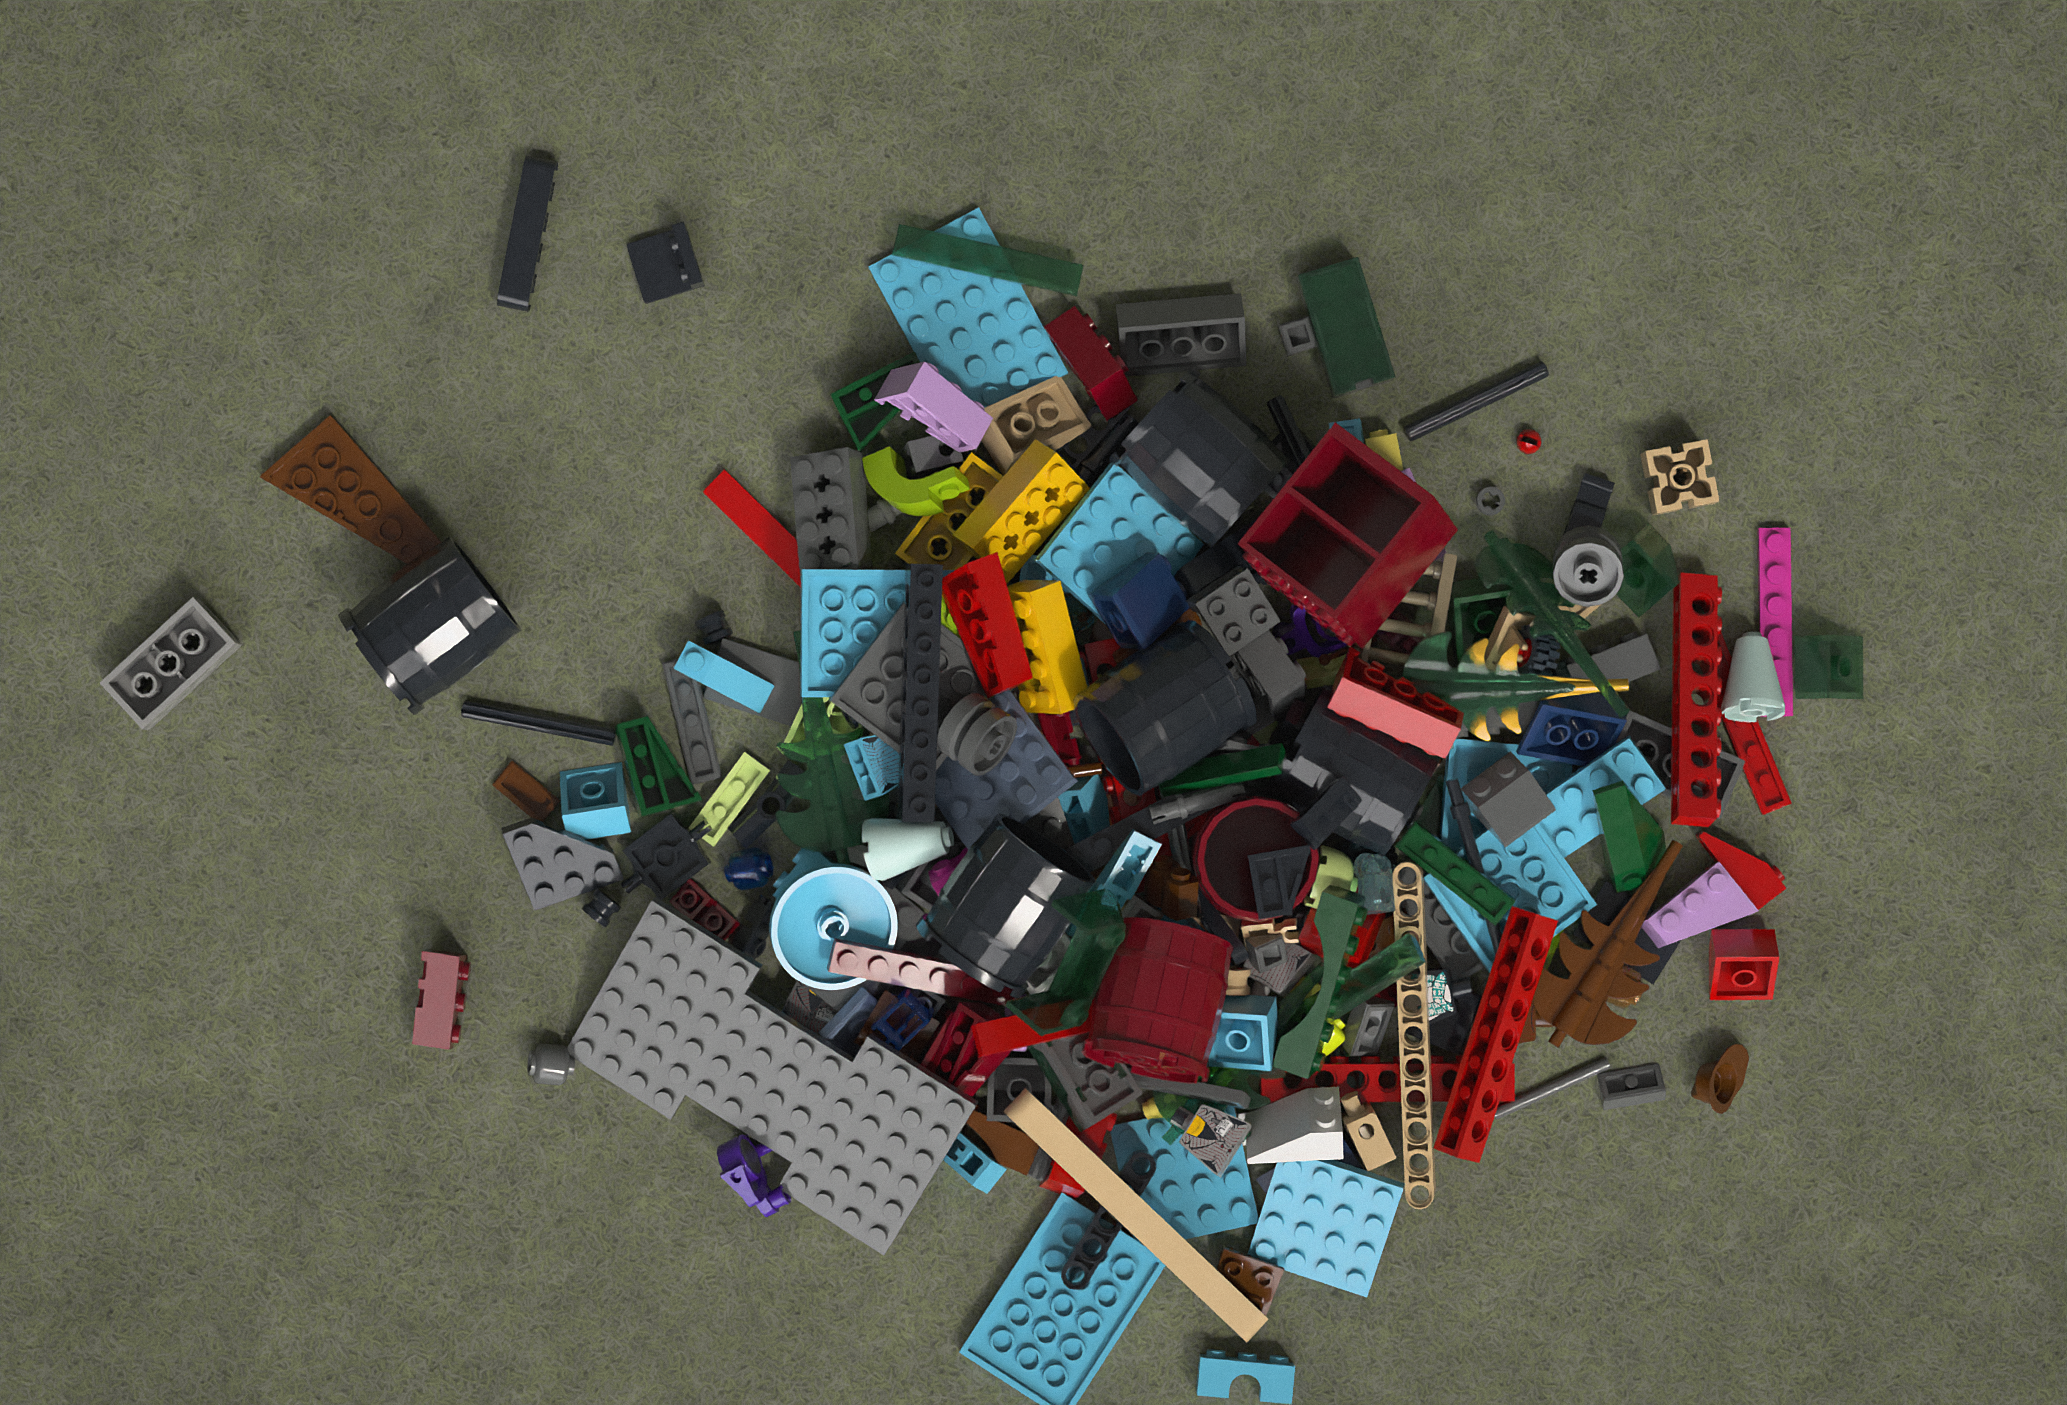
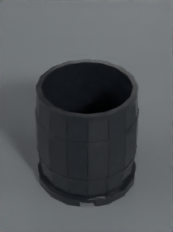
[1108,366,1290,548]
[338,536,522,715]
[1073,620,1257,796]
[1263,685,1440,857]
[916,813,1096,998]

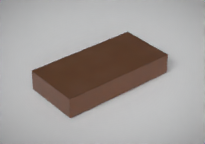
[492,761,561,822]

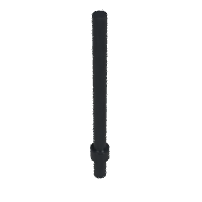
[1446,778,1503,956]

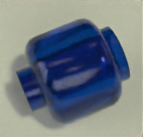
[724,847,773,891]

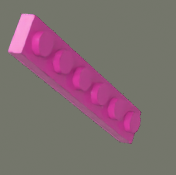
[1758,528,1793,717]

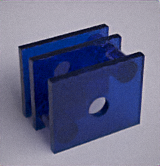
[871,987,934,1051]

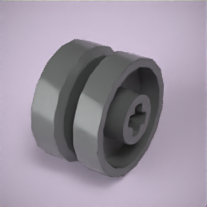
[1553,525,1624,607]
[937,693,1017,776]

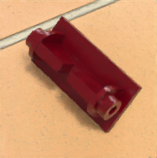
[1038,711,1082,766]

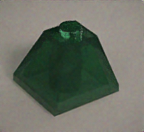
[1616,523,1680,618]

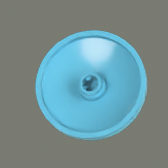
[769,864,897,990]

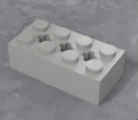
[100,597,242,730]

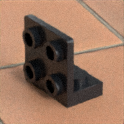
[627,221,705,304]

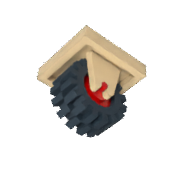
[1478,606,1560,686]

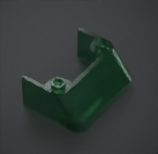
[1005,889,1126,1036]

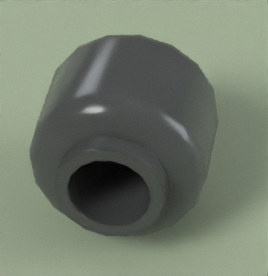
[527,1043,575,1086]

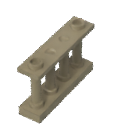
[1355,553,1457,683]

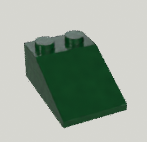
[1447,574,1517,684]

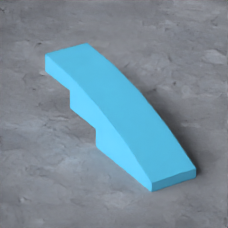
[1066,829,1162,948]

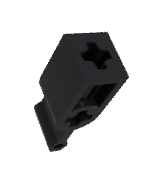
[1563,473,1615,535]

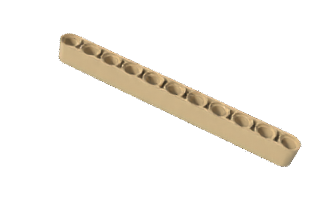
[1393,860,1436,1209]
[1003,1088,1269,1342]

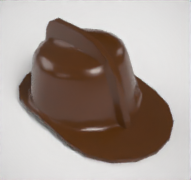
[1691,1044,1749,1114]

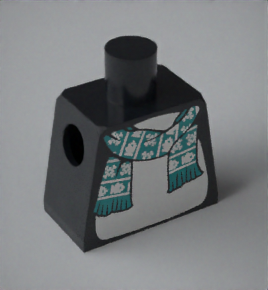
[1395,967,1474,1032]

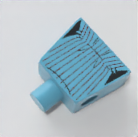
[843,735,899,801]

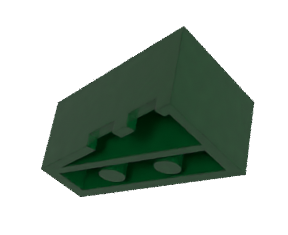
[830,351,920,452]
[615,716,703,818]

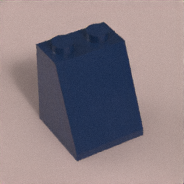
[1088,552,1190,650]

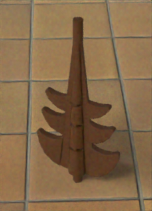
[1532,840,1683,1048]

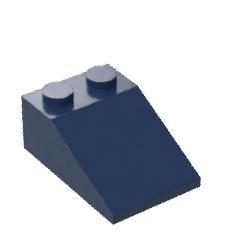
[1516,693,1627,766]

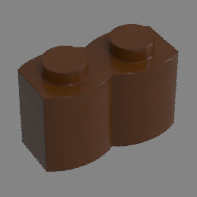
[1144,855,1199,921]

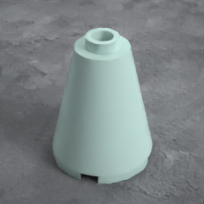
[1721,632,1785,722]
[862,818,954,881]

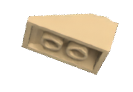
[981,376,1092,476]

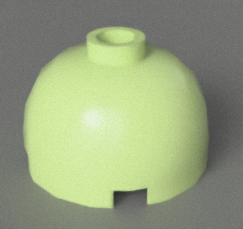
[1304,845,1359,909]

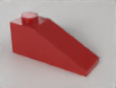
[1695,832,1787,910]

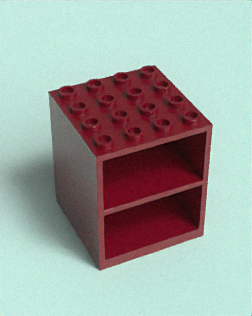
[1238,422,1458,649]

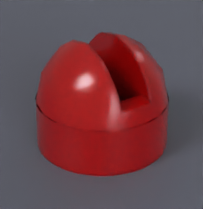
[1516,429,1542,454]

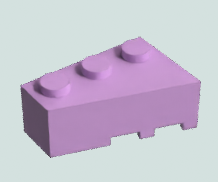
[874,362,993,452]
[1642,862,1759,948]

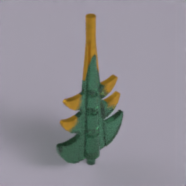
[1403,631,1629,750]

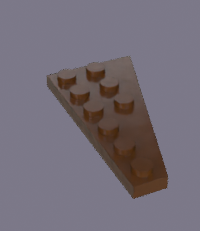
[259,415,442,564]

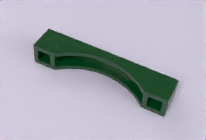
[1272,885,1368,1079]

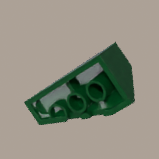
[1592,780,1666,893]

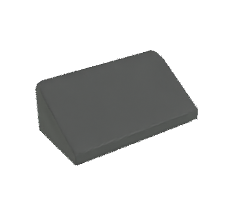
[1342,993,1395,1056]
[1597,1063,1666,1110]

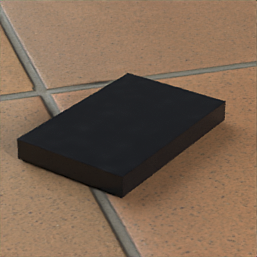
[1573,881,1681,985]

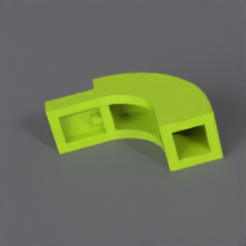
[862,446,970,516]

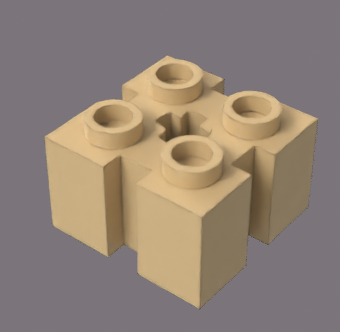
[1640,439,1719,516]

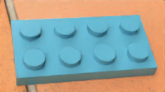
[1539,736,1666,858]

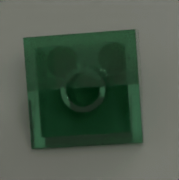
[1794,635,1863,700]

